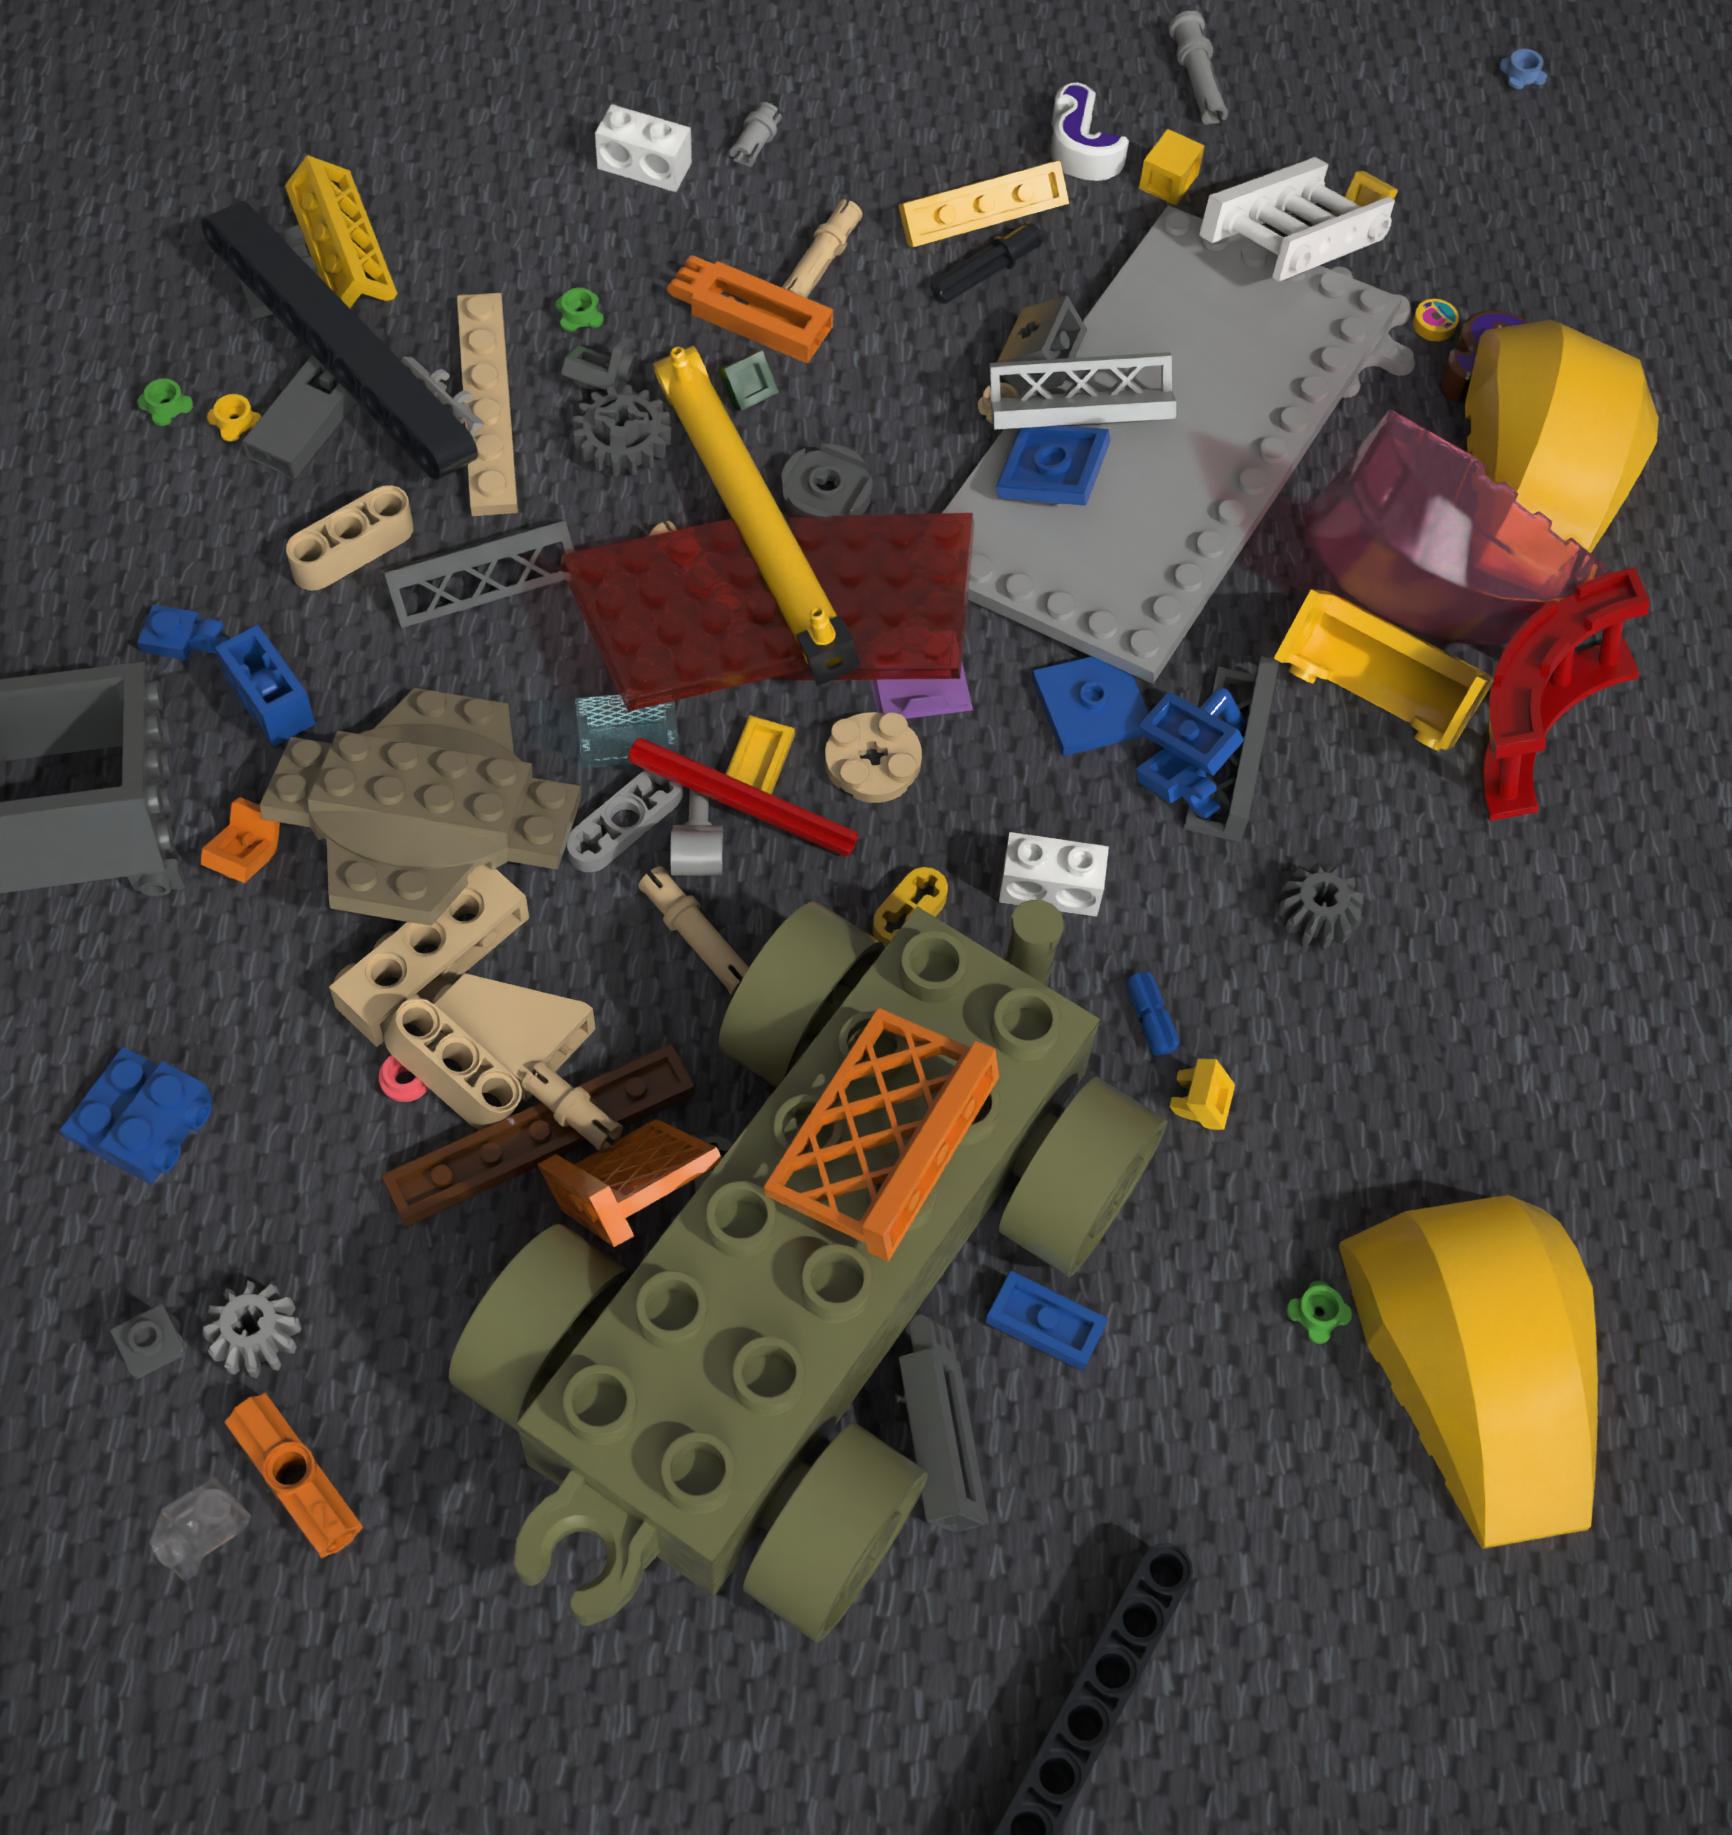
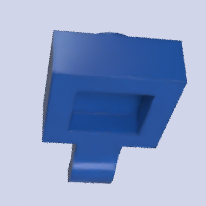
[137,605,229,661]
[1136,748,1220,819]

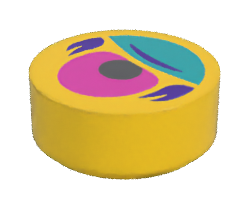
[1413,299,1459,342]

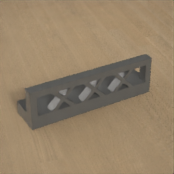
[380,519,581,628]
[1184,656,1279,842]

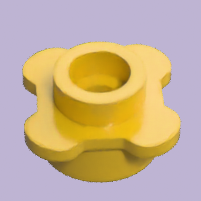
[207,394,261,442]

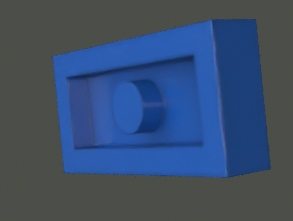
[985,1271,1108,1372]

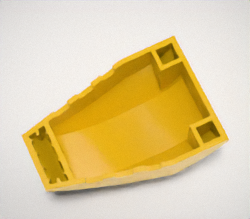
[1465,320,1659,601]
[1339,1195,1598,1549]

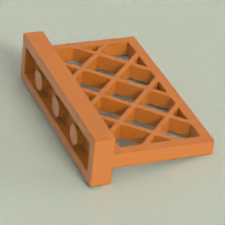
[763,1007,999,1262]
[537,1119,722,1247]

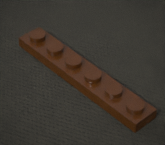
[381,1044,695,1227]

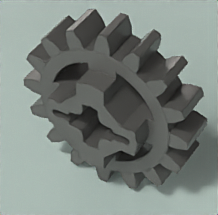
[573,385,672,476]

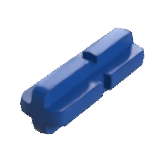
[1126,971,1180,1056]

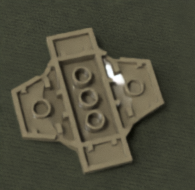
[260,688,581,926]

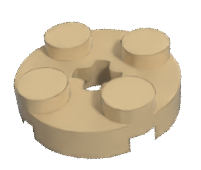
[825,712,922,803]

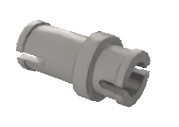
[730,102,782,167]

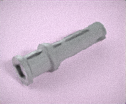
[1168,11,1228,124]

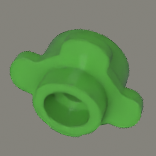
[556,288,604,332]
[138,379,193,426]
[1287,1281,1352,1344]

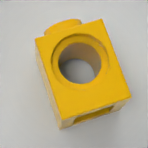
[1139,129,1205,205]

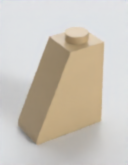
[432,973,595,1102]

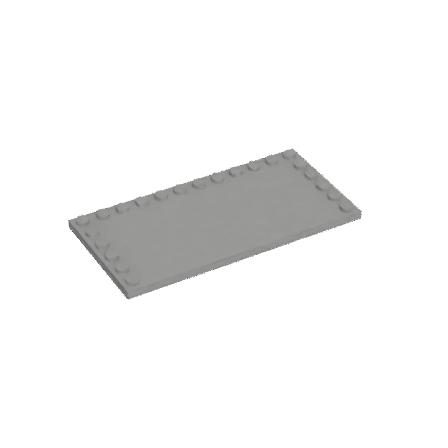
[907,206,1402,684]

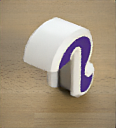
[1050,83,1129,181]

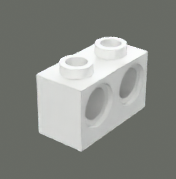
[595,104,692,192]
[999,832,1109,917]

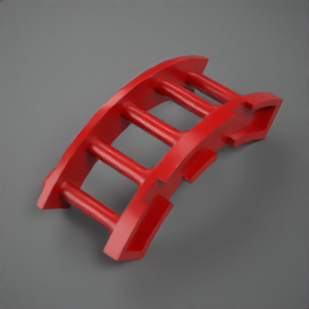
[1483,567,1650,821]

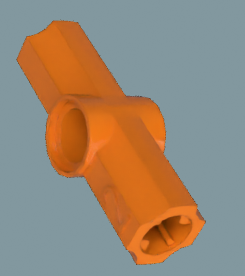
[224,1393,363,1558]

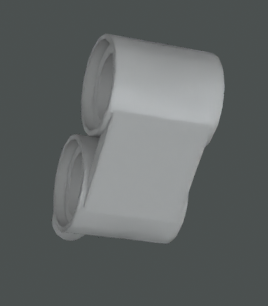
[671,789,723,876]

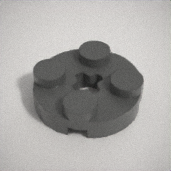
[781,444,873,530]

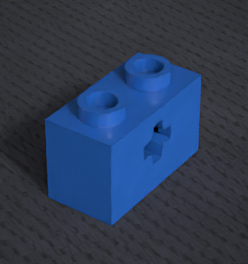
[215,625,316,747]

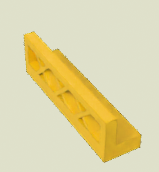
[285,155,398,308]

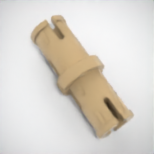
[521,1061,623,1153]

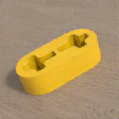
[873,867,948,947]

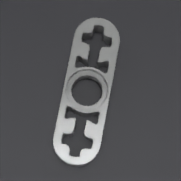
[566,769,683,872]

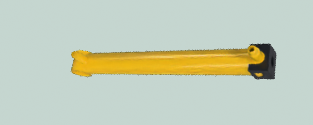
[652,345,861,687]

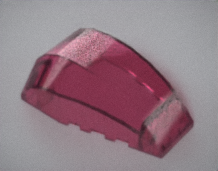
[1305,409,1613,645]

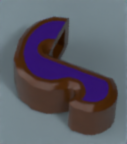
[1440,310,1530,403]

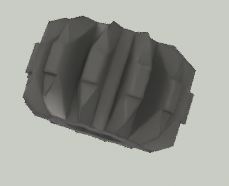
[1277,862,1364,950]

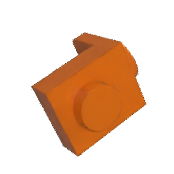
[201,797,280,883]

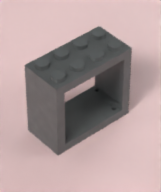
[0,661,174,894]

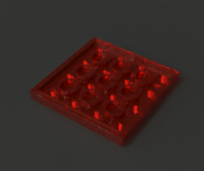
[769,513,975,681]
[561,518,808,712]

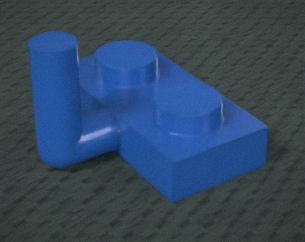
[1138,688,1246,776]

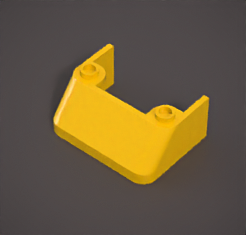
[1274,589,1494,751]

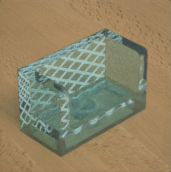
[575,690,679,769]

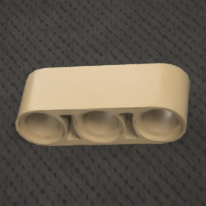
[286,485,413,591]
[384,998,522,1130]

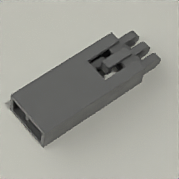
[242,355,356,479]
[899,1314,989,1532]

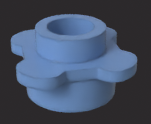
[1499,49,1547,89]

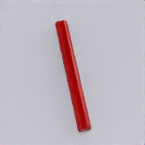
[628,738,858,857]

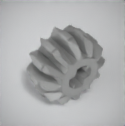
[203,1280,301,1379]

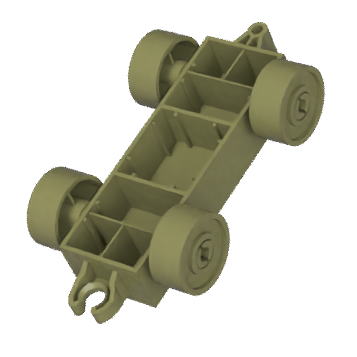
[449,900,1168,1643]

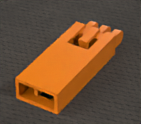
[667,256,833,364]

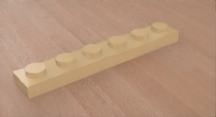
[457,293,518,516]

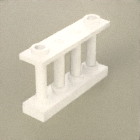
[1199,157,1395,281]

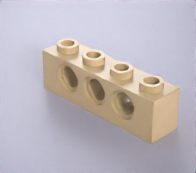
[329,863,529,1047]

